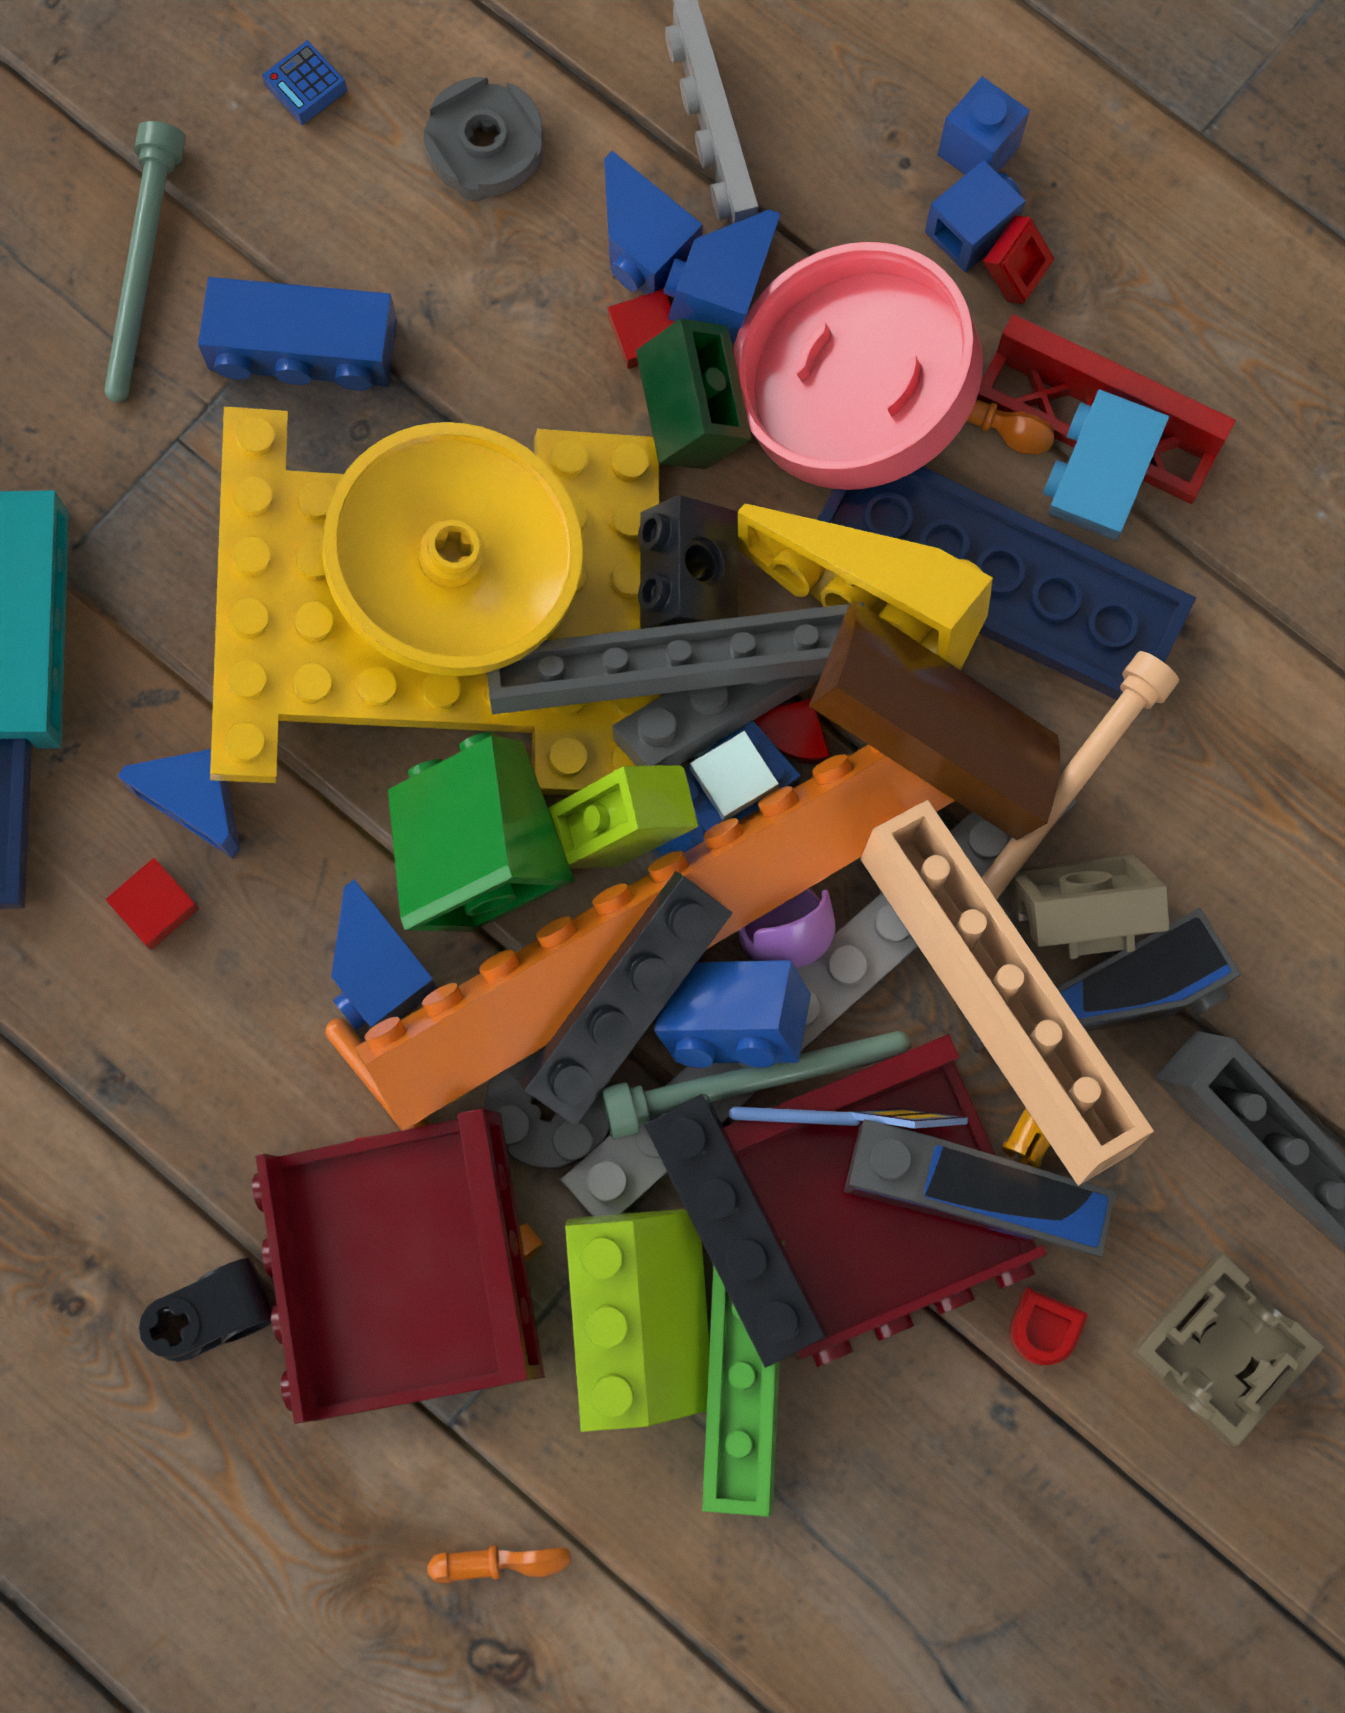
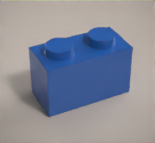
[654,960,811,1068]

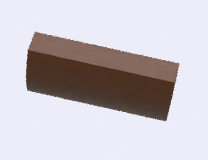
[809,601,1060,840]

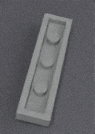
[665,0,758,225]

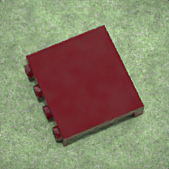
[724,1034,1047,1367]
[252,1108,545,1424]

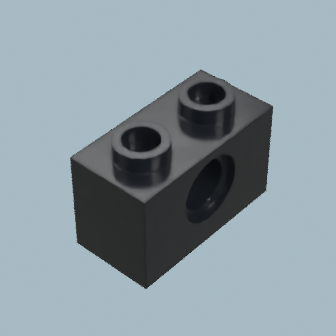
[638,495,738,629]

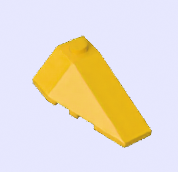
[738,503,993,670]

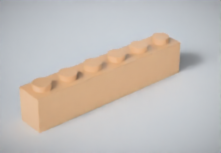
[860,800,1154,1186]

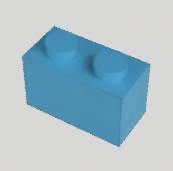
[1043,389,1169,541]

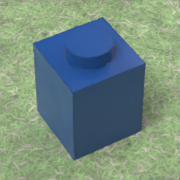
[937,76,1030,175]
[925,160,1025,273]

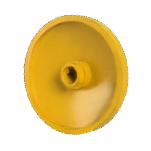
[322,422,583,676]

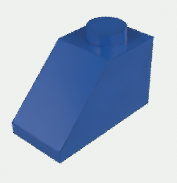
[604,151,703,294]
[663,209,781,344]
[331,879,438,1031]

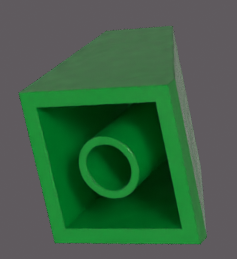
[388,732,575,932]

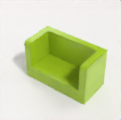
[548,765,698,869]

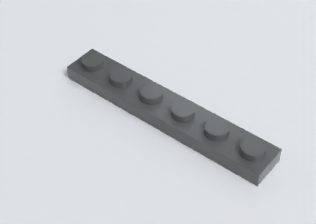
[487,602,865,715]

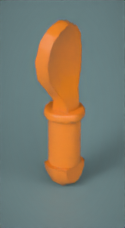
[966,399,1054,455]
[427,1545,571,1583]

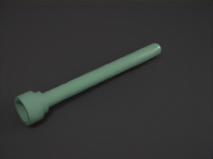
[104,121,186,403]
[601,1031,911,1140]

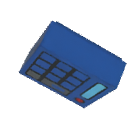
[262,40,347,126]

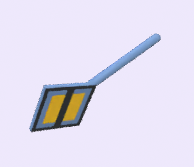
[729,1107,968,1128]

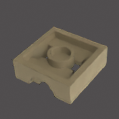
[1010,854,1169,959]
[1127,1254,1324,1447]

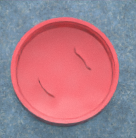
[733,242,983,490]

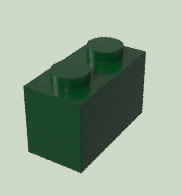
[636,318,752,469]

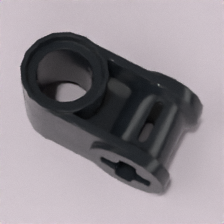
[139,1257,273,1362]

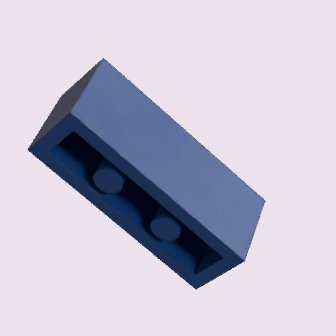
[198,277,397,391]

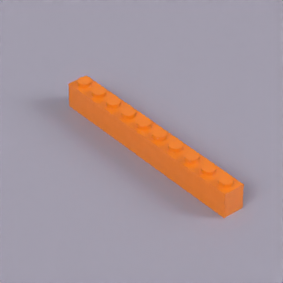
[354,744,955,1131]

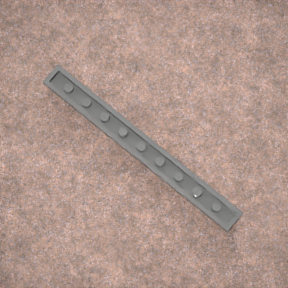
[561,799,1077,1216]

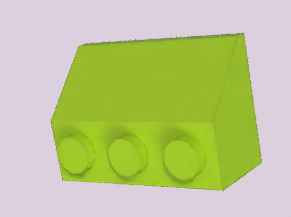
[565,1209,710,1432]

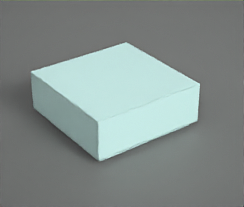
[690,731,779,821]

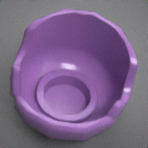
[738,888,836,968]

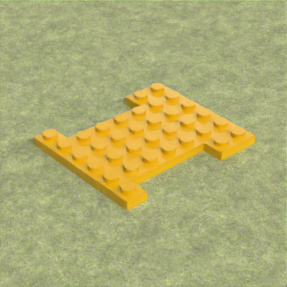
[210,406,660,796]

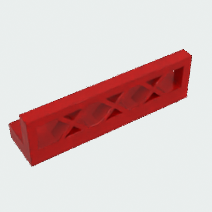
[977,314,1236,504]

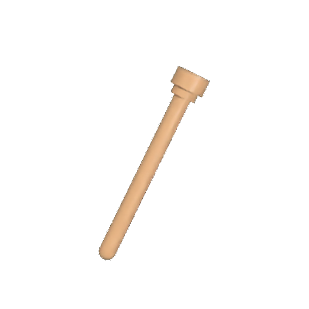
[981,651,1179,900]

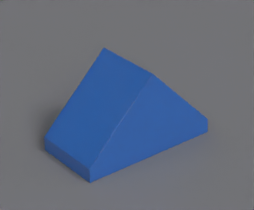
[117,749,240,859]

